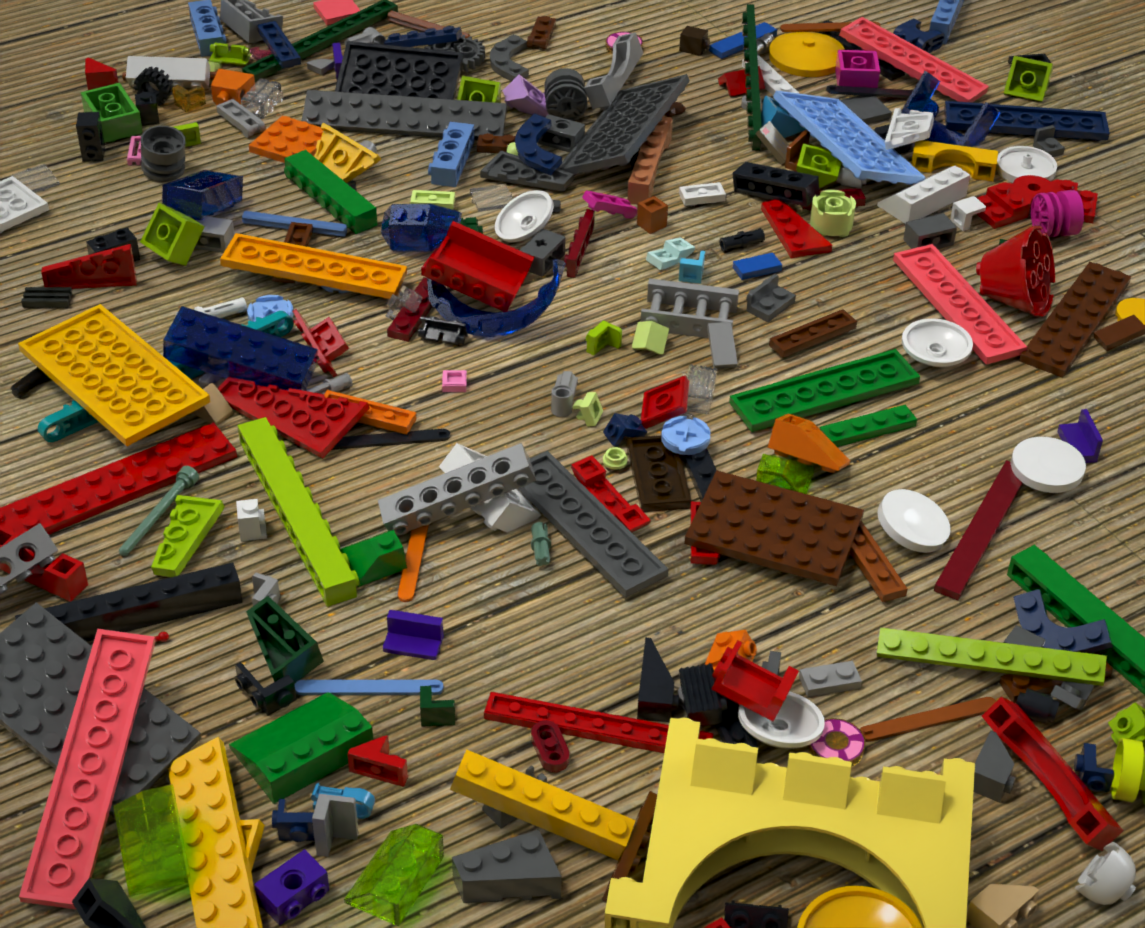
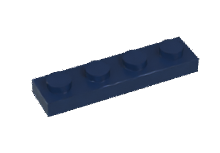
[257,21,301,68]
[384,26,462,47]

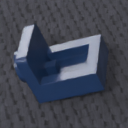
[603,413,647,447]
[1074,743,1114,792]
[272,799,315,842]

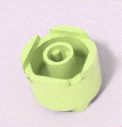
[810,190,856,237]

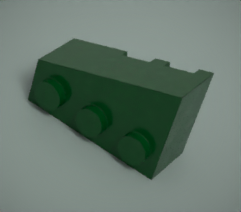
[246,596,324,683]

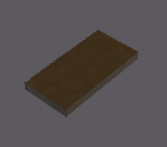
[626,435,692,512]

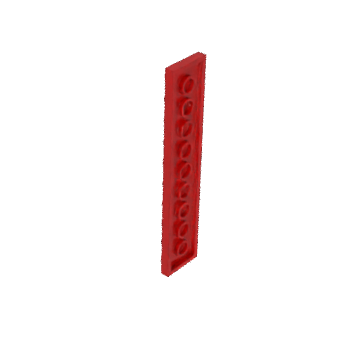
[0,422,237,535]

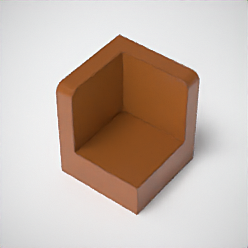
[637,196,668,234]

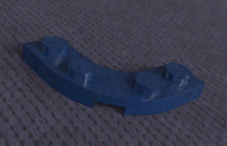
[515,113,562,176]
[1013,589,1113,654]

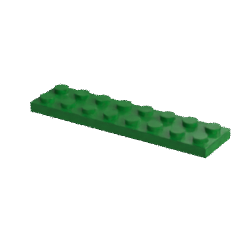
[729,349,920,432]

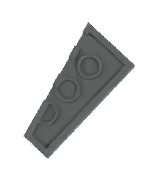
[480,151,574,191]

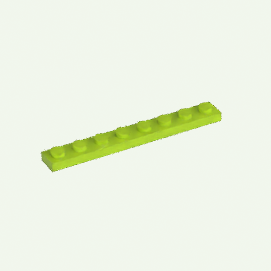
[877,627,1107,686]

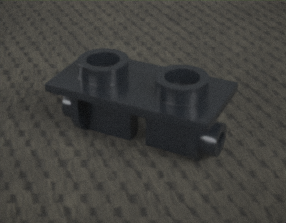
[418,316,468,346]
[724,900,789,928]

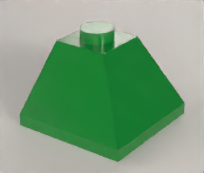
[340,530,407,587]

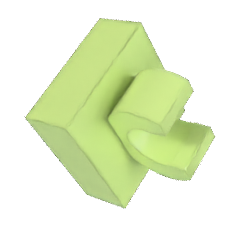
[573,392,603,426]

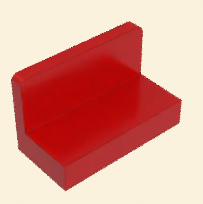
[718,66,765,97]

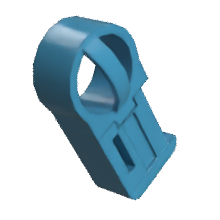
[311,783,375,819]

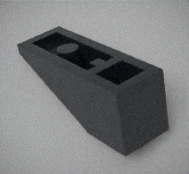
[637,637,679,723]

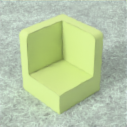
[632,321,669,355]

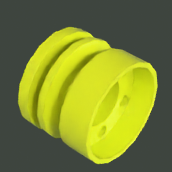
[1111,738,1145,804]

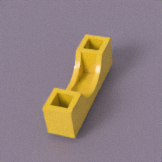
[911,140,998,182]

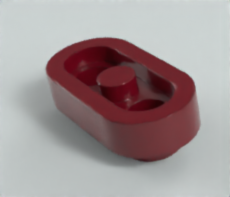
[531,720,570,772]

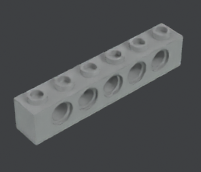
[378,443,537,536]
[0,523,58,594]

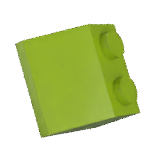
[1004,56,1053,102]
[140,203,205,266]

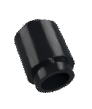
[1016,688,1060,723]

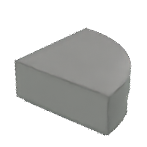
[307,59,335,75]

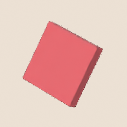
[313,0,361,25]

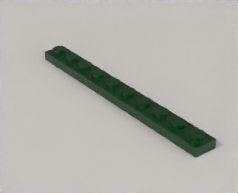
[242,0,398,82]
[742,4,762,151]

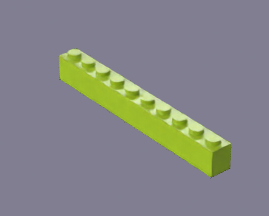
[237,417,359,607]

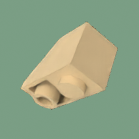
[966,884,1039,928]

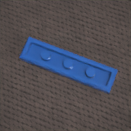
[709,22,778,59]

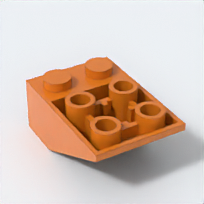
[767,413,850,473]

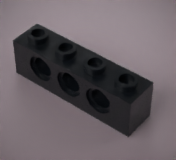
[732,162,820,207]

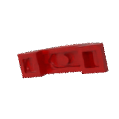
[571,455,651,533]

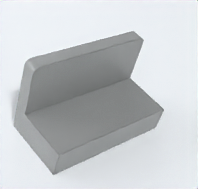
[312,794,359,857]

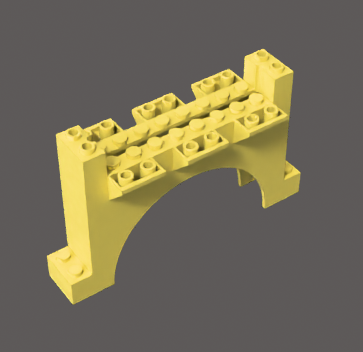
[605,718,975,928]

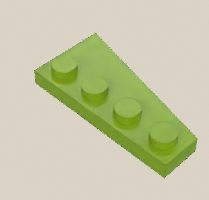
[151,495,225,577]

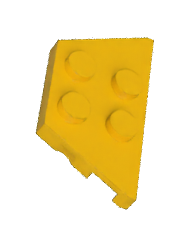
[314,123,382,183]

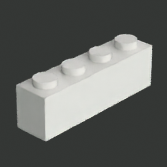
[126,56,210,91]

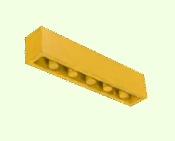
[450,749,636,860]

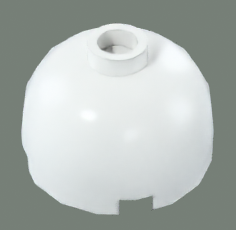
[1075,842,1136,905]

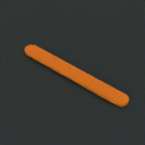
[398,525,429,602]

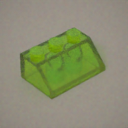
[113,784,191,897]
[344,824,444,927]

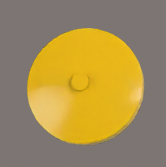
[769,32,845,77]
[797,886,922,928]

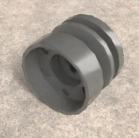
[544,68,588,121]
[141,125,185,182]

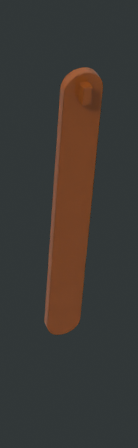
[780,22,881,32]
[859,697,996,742]

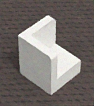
[950,196,986,231]

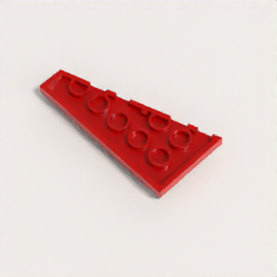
[218,377,370,459]

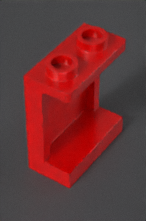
[712,640,799,722]

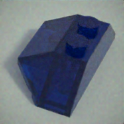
[381,204,462,252]

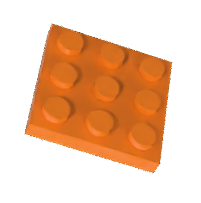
[249,115,323,163]

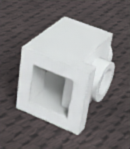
[236,499,267,541]

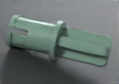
[531,522,551,566]

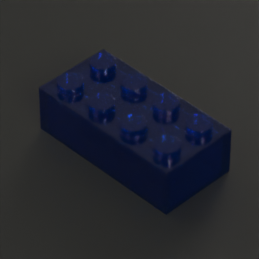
[162,170,243,220]

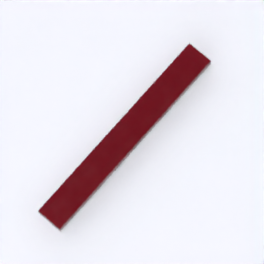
[934,460,1024,601]

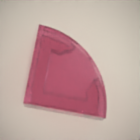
[250,47,272,61]

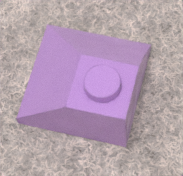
[503,75,548,117]

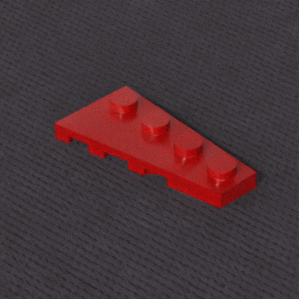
[761,200,833,259]

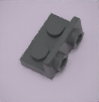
[746,274,796,322]

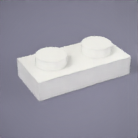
[679,182,726,206]

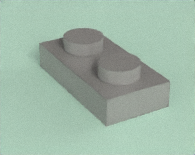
[799,661,862,697]

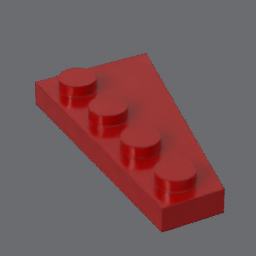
[41,244,137,289]

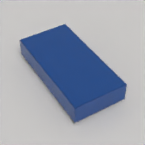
[733,252,782,280]

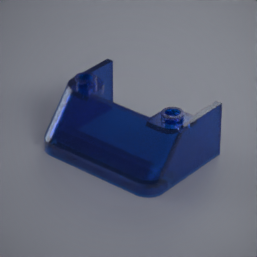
[901,71,1001,147]

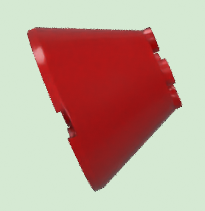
[976,226,1055,317]

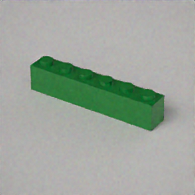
[284,150,377,234]

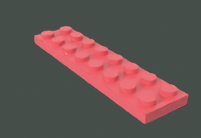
[839,17,989,103]
[893,244,1027,365]

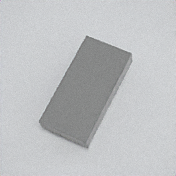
[707,322,738,369]

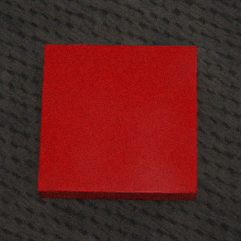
[641,376,689,429]

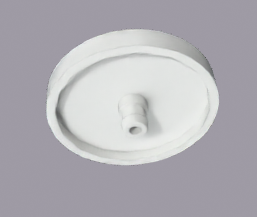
[996,146,1057,183]
[1011,437,1086,493]
[878,489,950,553]

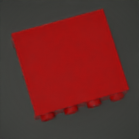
[423,221,535,313]

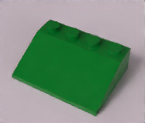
[229,692,373,804]

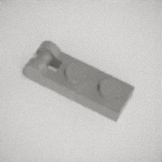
[216,99,266,138]

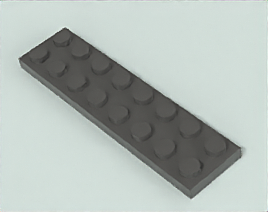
[518,451,669,598]

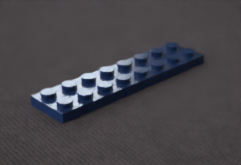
[944,101,1110,141]

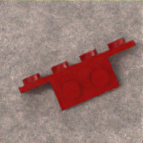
[292,309,350,377]

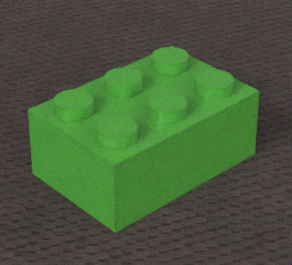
[81,83,143,143]

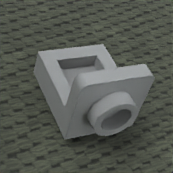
[252,572,280,606]

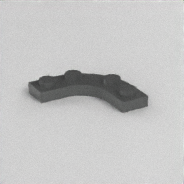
[490,34,529,82]

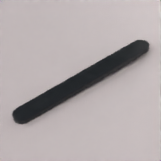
[826,85,924,99]
[332,429,450,450]

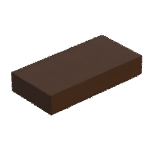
[1094,315,1145,351]

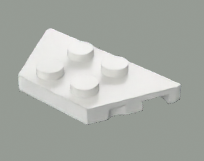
[885,108,934,150]

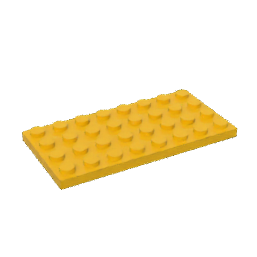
[18,304,210,446]

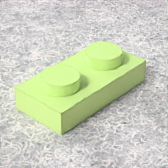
[410,190,455,212]

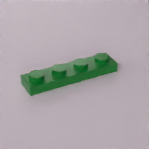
[820,404,917,447]

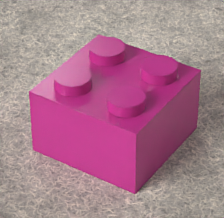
[835,50,880,88]

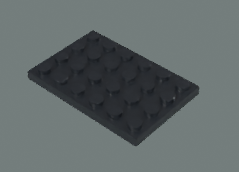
[335,41,464,100]

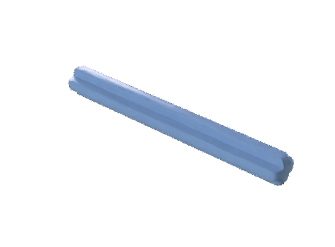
[242,211,347,237]

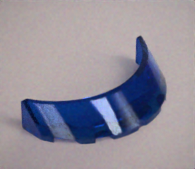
[427,259,566,337]

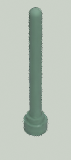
[119,466,199,556]

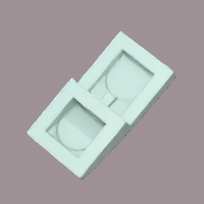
[646,237,695,270]

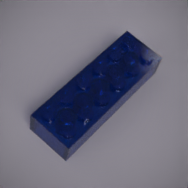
[163,306,318,391]

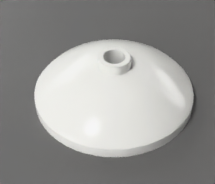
[495,190,554,242]
[902,319,973,367]
[738,691,825,749]

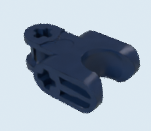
[893,18,944,53]

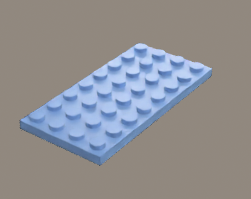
[773,90,926,185]

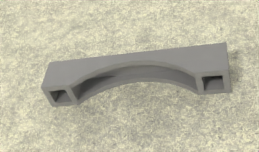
[584,32,643,109]

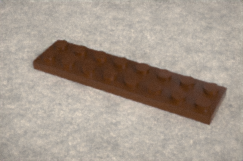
[1019,262,1131,378]

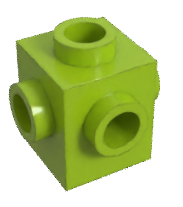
[1108,703,1145,749]

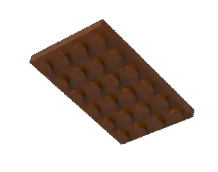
[684,470,864,587]

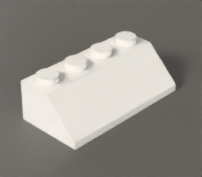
[877,166,970,224]
[439,443,541,533]

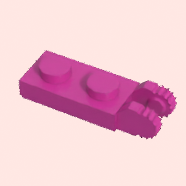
[582,190,637,219]

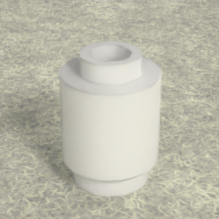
[836,166,867,188]

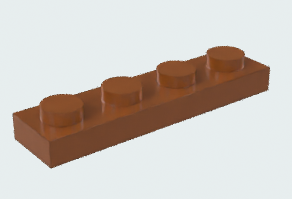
[850,521,908,602]

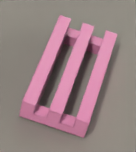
[127,136,141,165]

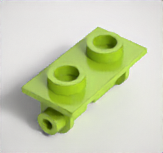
[209,42,252,66]

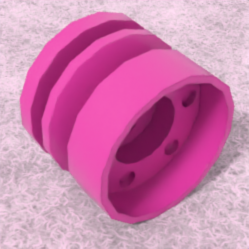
[1031,190,1084,237]

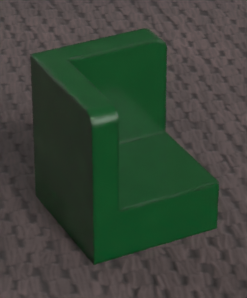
[420,686,455,727]

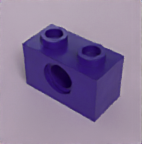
[254,849,329,926]

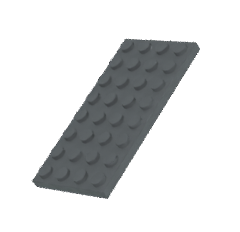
[557,74,690,176]
[0,603,201,820]

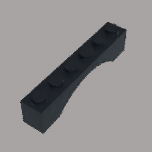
[72,878,146,928]

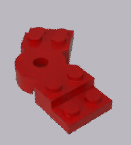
[977,175,1098,229]

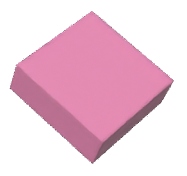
[442,370,467,392]

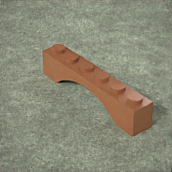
[627,115,673,205]

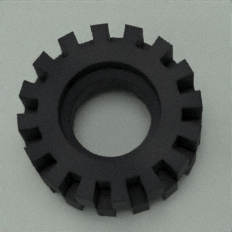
[134,66,174,106]

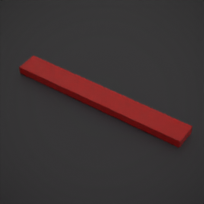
[484,692,714,753]

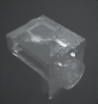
[386,285,422,320]

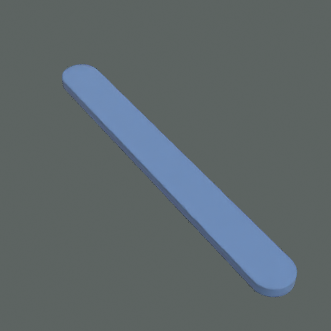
[295,680,443,695]

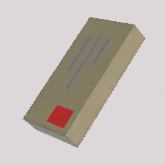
[755,121,789,165]

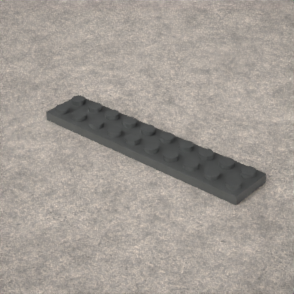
[302,90,507,140]

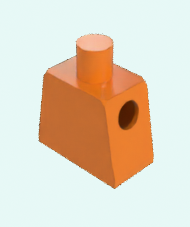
[211,68,256,105]

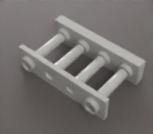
[640,278,739,338]

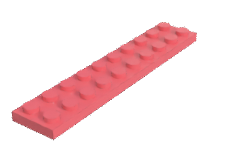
[19,629,156,909]

